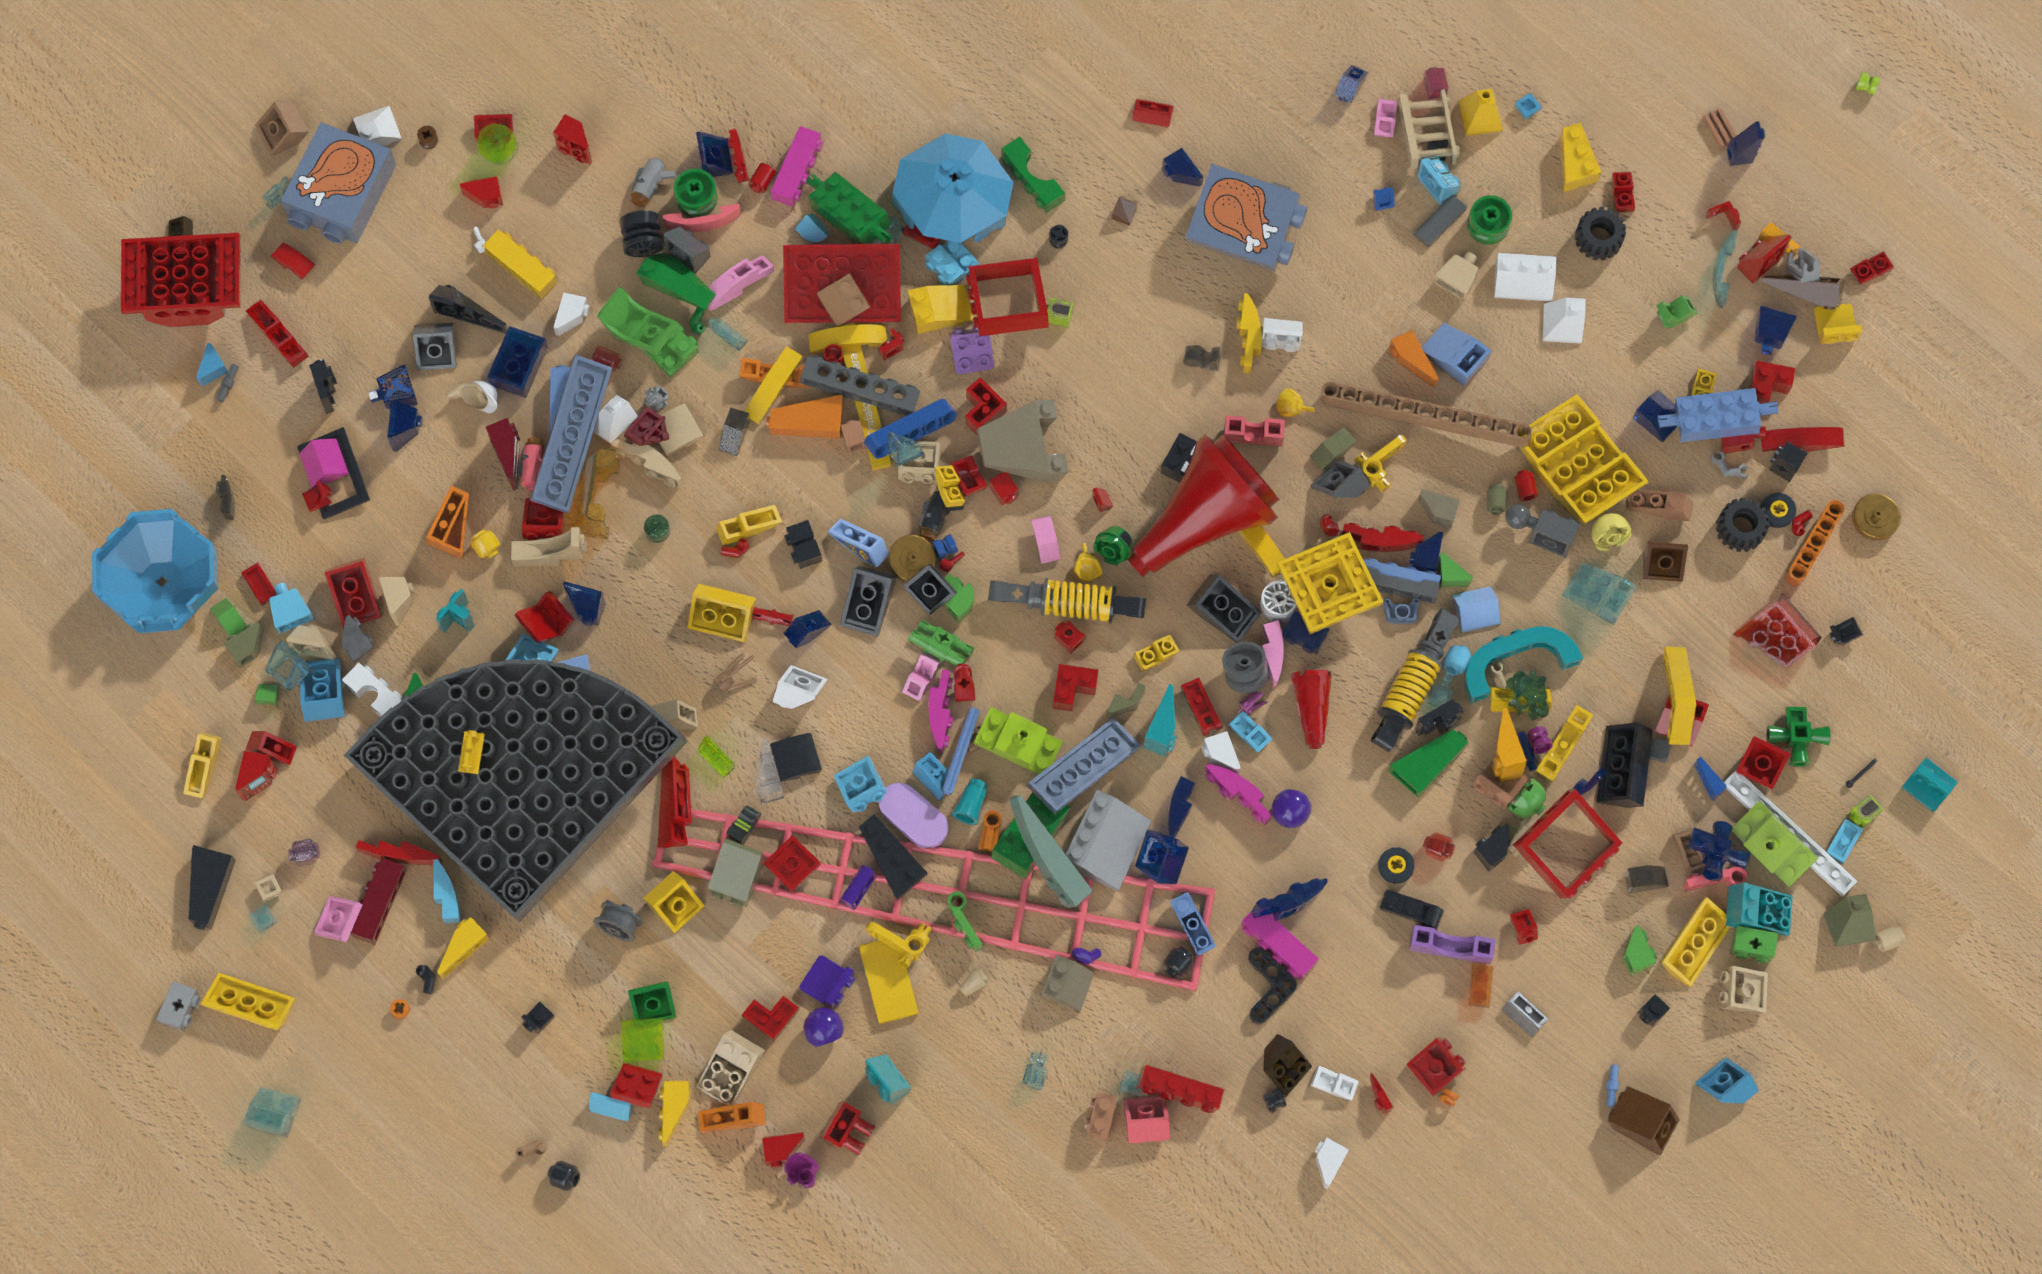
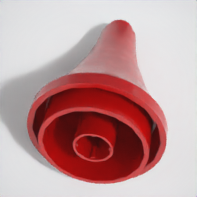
[1127,434,1280,577]

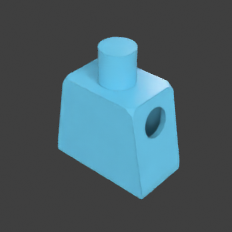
[269,583,314,634]

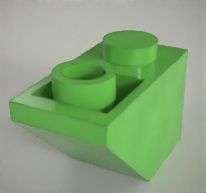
[1622,925,1657,976]

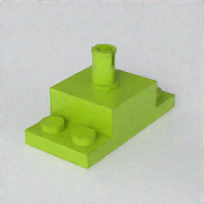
[973,707,1063,775]
[1730,801,1819,887]

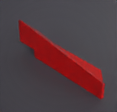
[657,755,692,849]

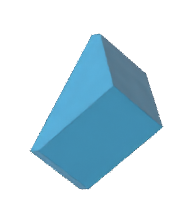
[196,343,228,386]

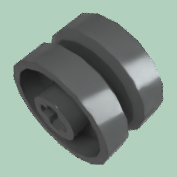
[1222,641,1269,693]

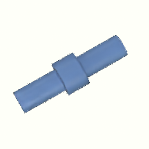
[1606,1065,1619,1107]

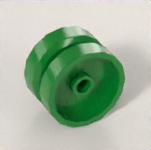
[674,168,718,218]
[1467,195,1512,245]

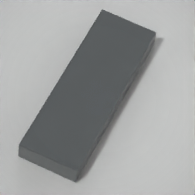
[1414,195,1467,247]

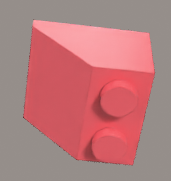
[1124,1096,1170,1143]

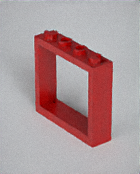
[965,258,1049,337]
[1513,789,1623,899]

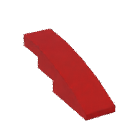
[245,299,309,368]
[1761,427,1845,452]
[355,840,442,865]

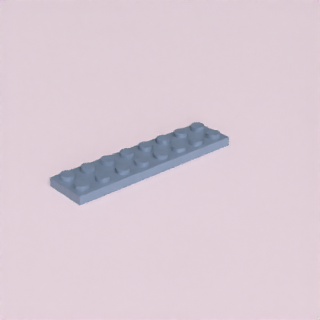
[530,355,612,513]

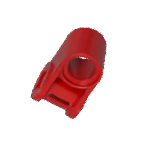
[954,664,976,702]

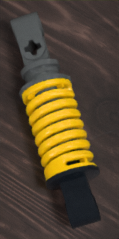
[988,578,1147,624]
[1371,608,1459,752]

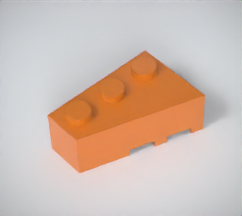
[426,486,469,560]

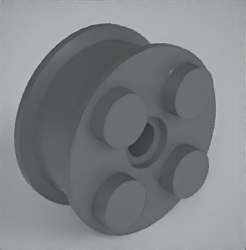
[593,900,643,942]

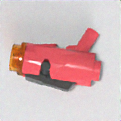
[518,438,545,491]

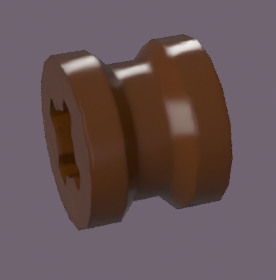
[417,125,438,149]

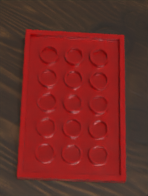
[783,244,901,323]

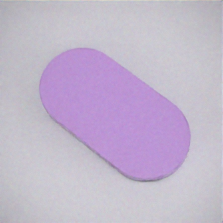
[879,783,948,848]

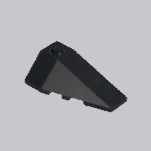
[428,285,508,334]

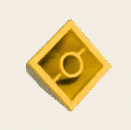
[1458,88,1503,136]

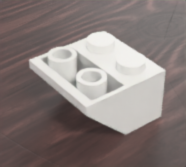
[1262,318,1303,352]

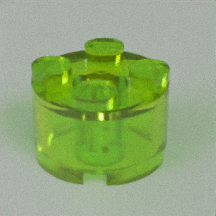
[477,124,518,165]

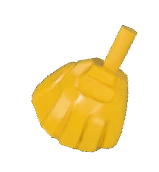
[1276,388,1315,417]
[1074,543,1103,581]

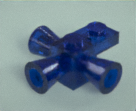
[1688,821,1750,881]

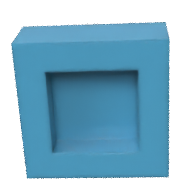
[1514,93,1542,120]

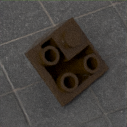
[1263,1034,1312,1097]

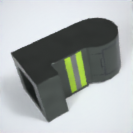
[726,805,761,845]

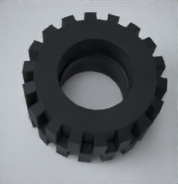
[1575,207,1626,261]
[1716,498,1770,552]

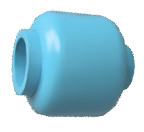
[1443,645,1472,675]

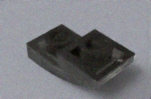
[216,475,235,520]

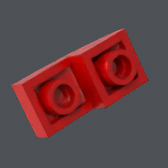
[1612,172,1635,212]
[270,242,316,280]
[1850,251,1894,285]

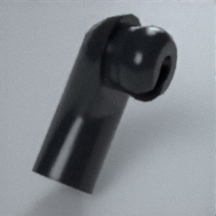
[416,965,436,994]

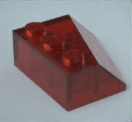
[1733,593,1822,668]

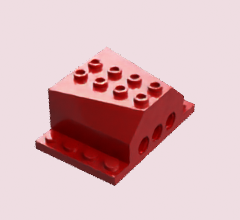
[121,232,241,327]

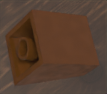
[1608,1086,1680,1156]

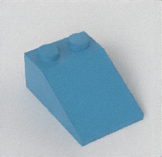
[299,658,345,722]

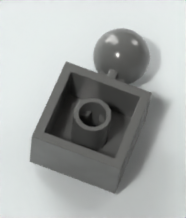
[1505,504,1580,558]

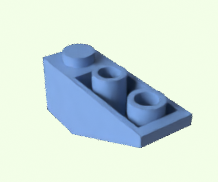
[1170,892,1216,956]

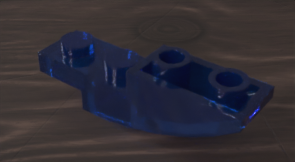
[1251,878,1328,921]

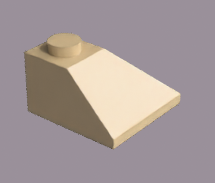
[379,577,415,626]
[286,624,337,660]

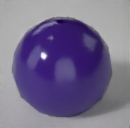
[1271,789,1312,829]
[803,1008,844,1047]

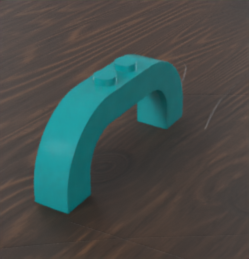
[1464,626,1583,704]

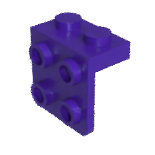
[800,955,856,1010]

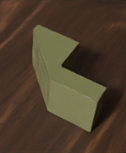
[1310,427,1357,470]
[1107,683,1146,718]

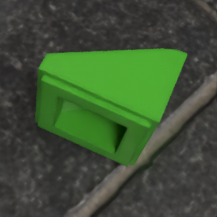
[255,684,279,705]

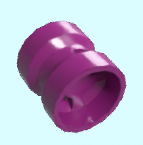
[1527,726,1553,754]

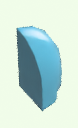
[795,214,829,242]

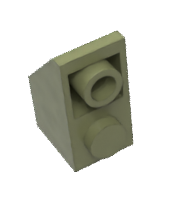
[224,622,263,668]

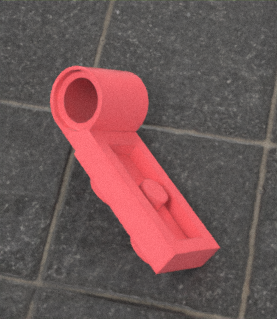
[1683,867,1747,892]

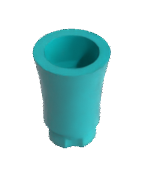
[952,778,988,825]

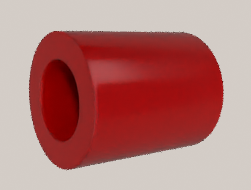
[748,163,776,194]
[1514,470,1539,501]

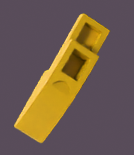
[1236,293,1262,374]

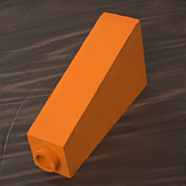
[766,395,843,439]

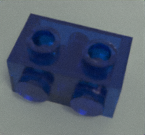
[1282,611,1330,655]

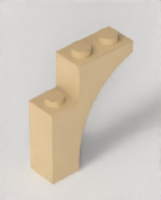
[511,527,587,566]

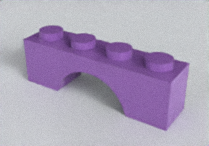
[1409,925,1496,964]

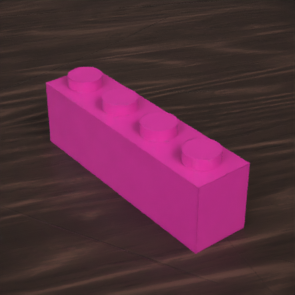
[771,126,824,207]
[1241,903,1319,980]

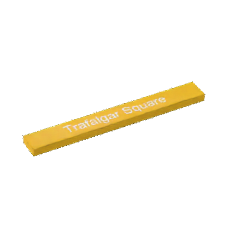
[837,323,891,471]

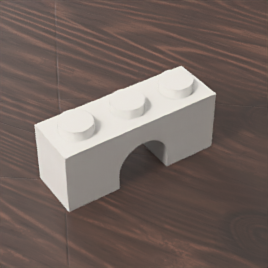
[342,663,403,717]

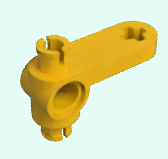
[1354,434,1408,493]
[865,921,932,967]

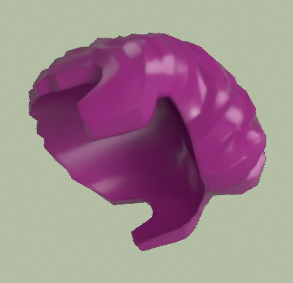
[784,1152,819,1189]

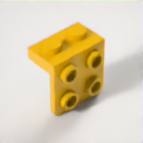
[1813,303,1863,344]

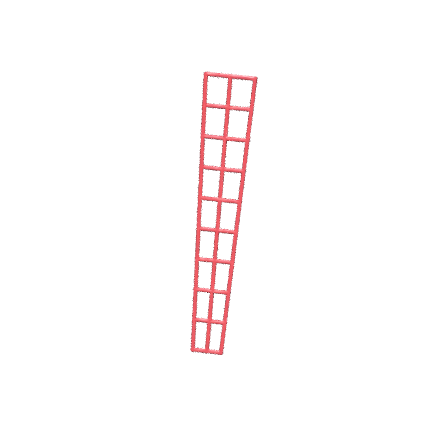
[653,809,1215,991]

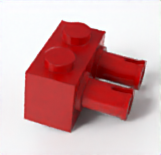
[819,1101,875,1155]

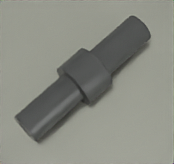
[216,364,239,402]

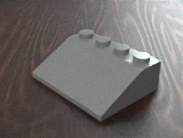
[1066,790,1151,891]

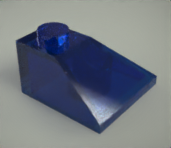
[1633,390,1677,443]
[387,400,423,451]
[563,581,606,626]

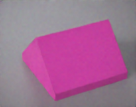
[300,439,349,488]

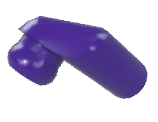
[1071,948,1102,965]

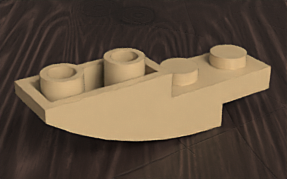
[611,439,682,488]

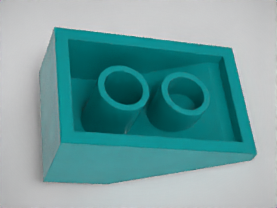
[1144,684,1177,757]

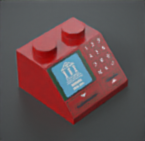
[235,751,277,801]

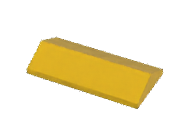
[1661,897,1730,987]
[201,972,295,1031]

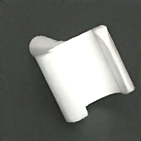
[473,227,485,253]

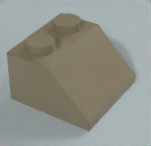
[1042,955,1094,1011]

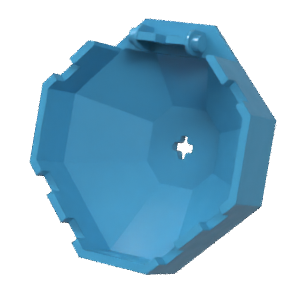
[891,133,1013,243]
[92,509,218,633]

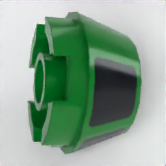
[1093,526,1133,566]

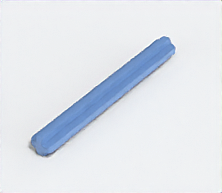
[942,707,980,795]

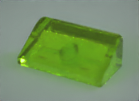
[698,735,735,778]

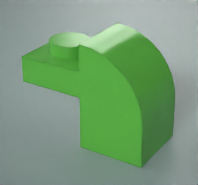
[1656,295,1698,328]
[944,574,974,623]

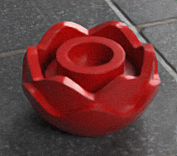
[1319,514,1341,537]

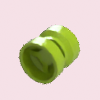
[1856,72,1880,96]

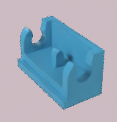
[912,752,957,801]

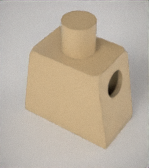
[1433,252,1478,301]

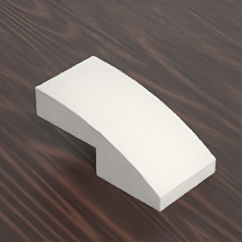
[1310,1066,1359,1101]

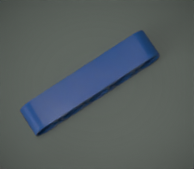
[864,399,957,459]

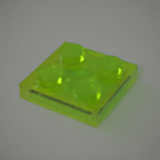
[621,1018,665,1063]

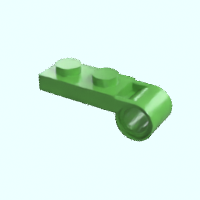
[948,891,982,953]

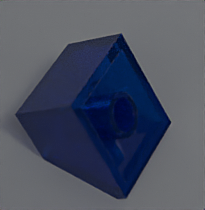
[1135,829,1189,884]

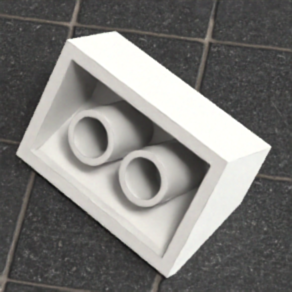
[1494,253,1556,302]

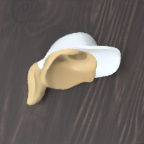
[446,381,498,413]

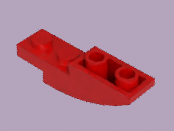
[1341,523,1423,552]

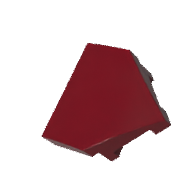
[624,406,669,446]

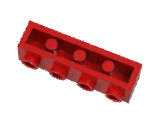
[1136,1065,1225,1113]

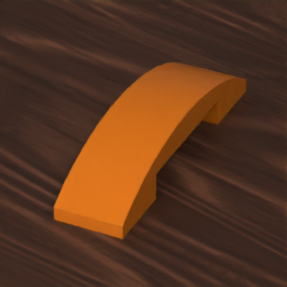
[739,358,819,388]

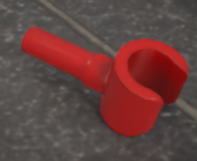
[939,551,965,572]

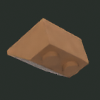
[255,101,309,155]
[817,273,870,326]

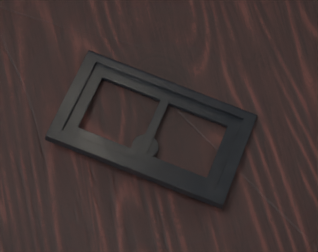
[297,427,370,520]

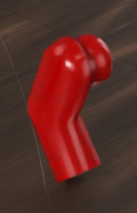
[1791,510,1813,536]
[720,539,749,558]

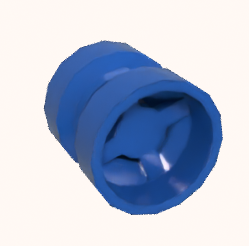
[932,534,958,560]

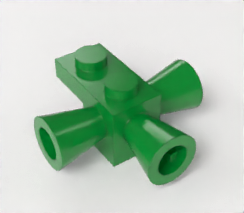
[1766,707,1831,767]

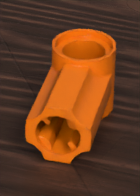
[978,810,1002,853]

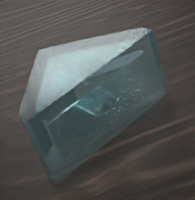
[888,432,924,466]

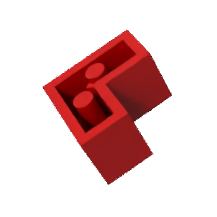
[1749,360,1795,404]
[965,377,1007,436]
[1053,664,1099,712]

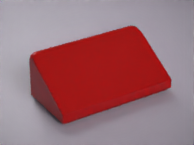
[1132,99,1174,127]

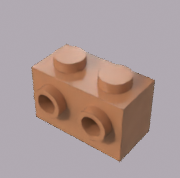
[1084,1092,1117,1142]

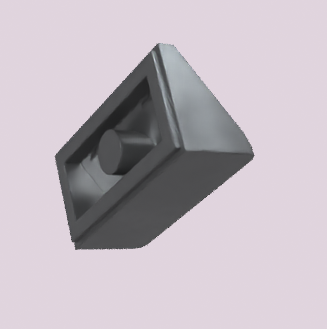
[1502,992,1549,1037]

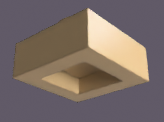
[255,874,283,902]

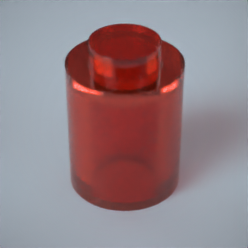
[592,345,623,372]

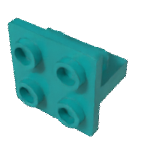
[436,589,475,633]
[1902,758,1958,812]

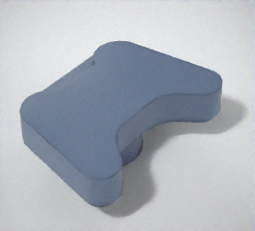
[1383,598,1420,624]

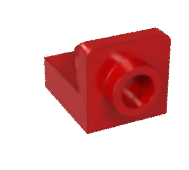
[879,328,905,361]
[302,481,333,512]
[1510,909,1538,945]

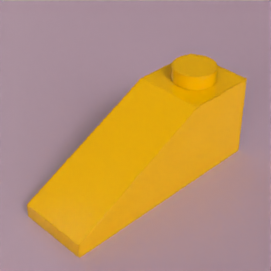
[437,917,489,980]

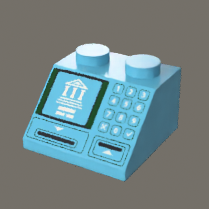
[1417,157,1460,205]

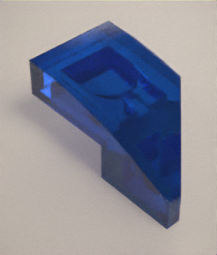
[1573,768,1607,795]

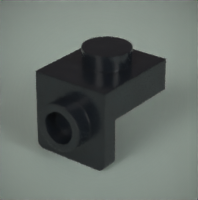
[1829,617,1863,646]

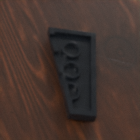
[859,814,928,901]

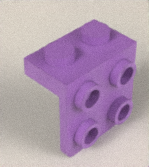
[949,326,994,374]

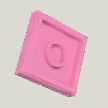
[314,896,362,942]

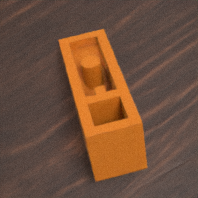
[1388,330,1439,388]
[698,1102,766,1132]

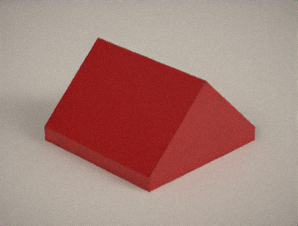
[1736,736,1790,790]

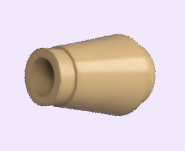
[959,968,990,997]

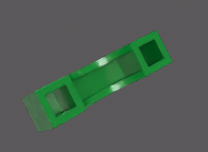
[1000,136,1065,213]

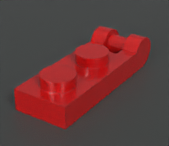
[1181,677,1222,736]

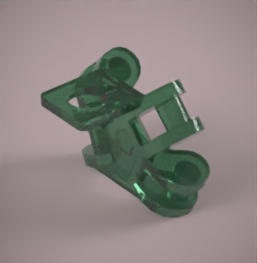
[1506,670,1549,720]

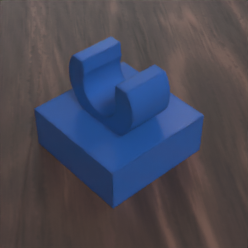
[1373,187,1395,211]

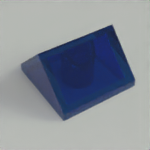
[696,131,733,177]

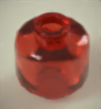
[1423,832,1455,862]

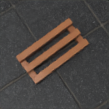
[1703,108,1738,149]

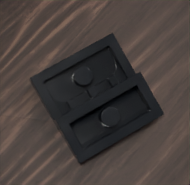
[769,733,822,782]

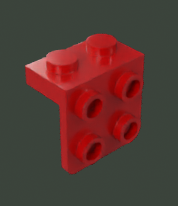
[515,591,574,643]

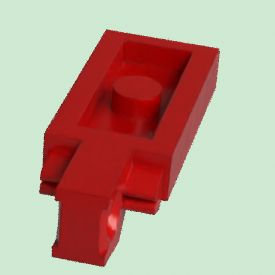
[727,129,749,183]

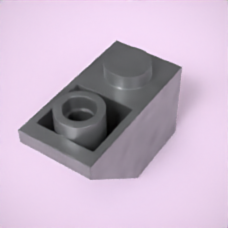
[342,615,374,663]

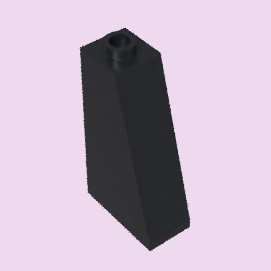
[188,845,236,930]

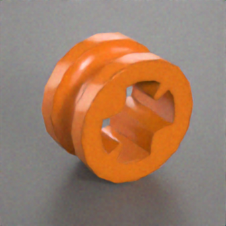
[390,999,410,1019]
[1438,1088,1459,1107]

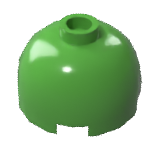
[1507,778,1546,818]

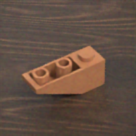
[1627,490,1694,521]

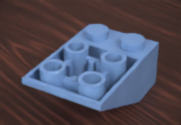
[1422,323,1491,386]

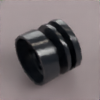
[619,210,664,258]

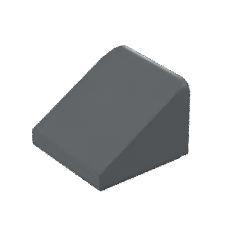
[1649,739,1671,763]

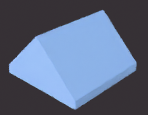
[1452,586,1501,633]

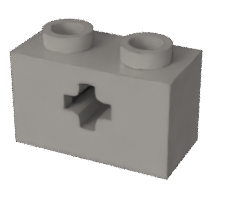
[156,981,200,1032]

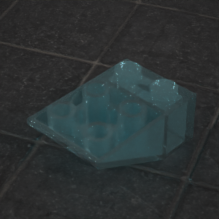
[1562,563,1637,625]

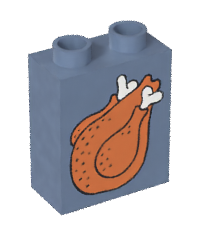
[281,122,396,244]
[1186,164,1308,272]

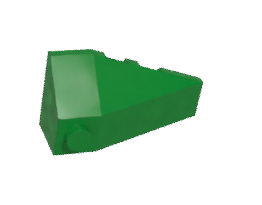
[636,252,716,311]

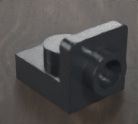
[1637,994,1670,1027]
[521,1002,555,1034]

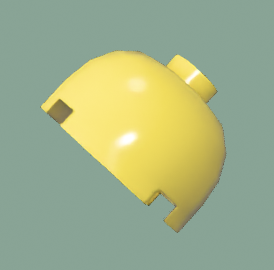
[1591,513,1632,551]

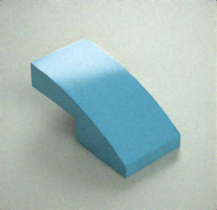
[1228,711,1272,753]

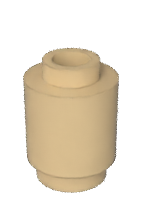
[1873,926,1906,952]

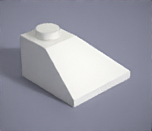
[353,106,402,146]
[1543,298,1585,344]
[593,395,638,444]
[773,665,828,709]

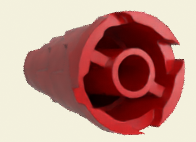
[1291,670,1332,749]

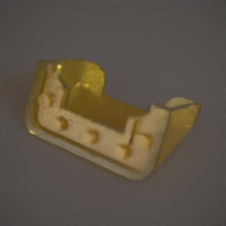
[570,448,620,539]

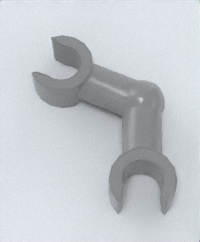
[1710,451,1749,479]

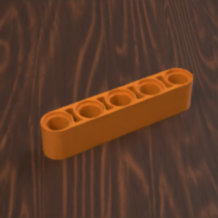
[1786,500,1845,586]

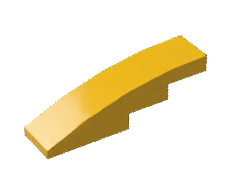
[743,346,803,425]
[1239,526,1285,578]

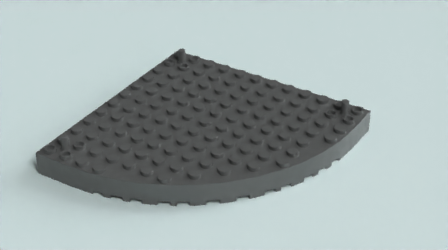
[344,659,688,921]

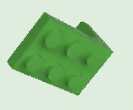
[597,287,679,355]

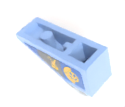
[828,518,889,568]

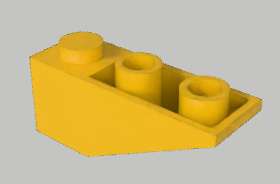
[659,1081,690,1147]

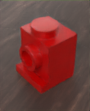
[1054,620,1086,654]

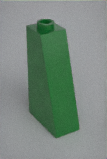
[1388,729,1468,798]

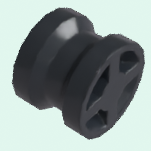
[1049,225,1068,249]
[1262,1088,1287,1113]

